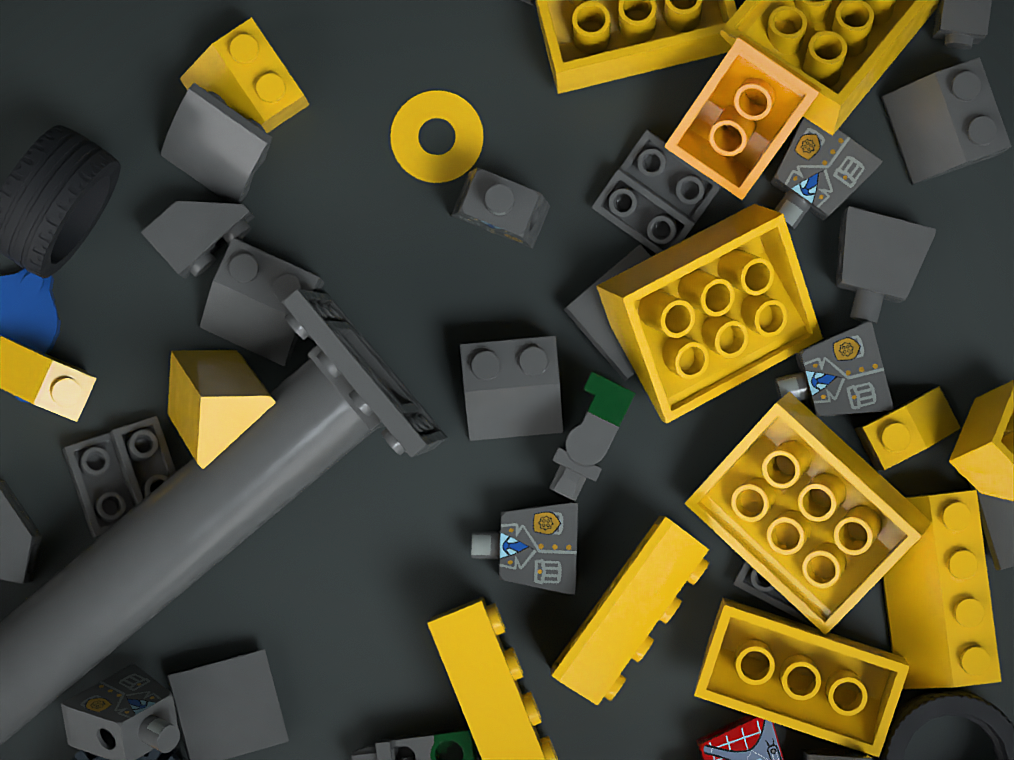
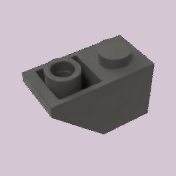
[141,201,255,279]
[0,480,42,584]

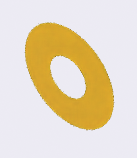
[390,91,483,183]

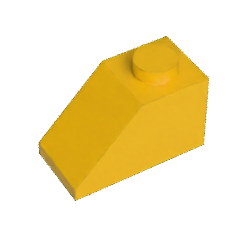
[0,335,97,422]
[855,386,961,471]

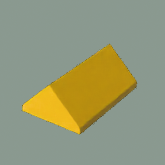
[167,350,276,469]

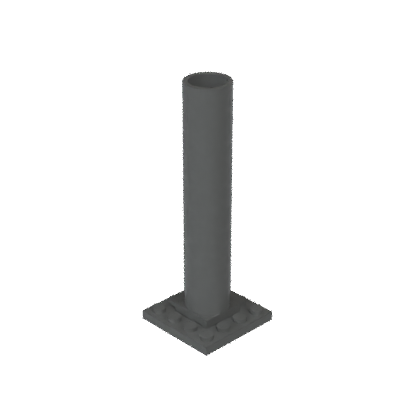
[0,289,448,745]

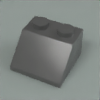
[881,57,1012,185]
[200,238,324,367]
[460,336,563,441]

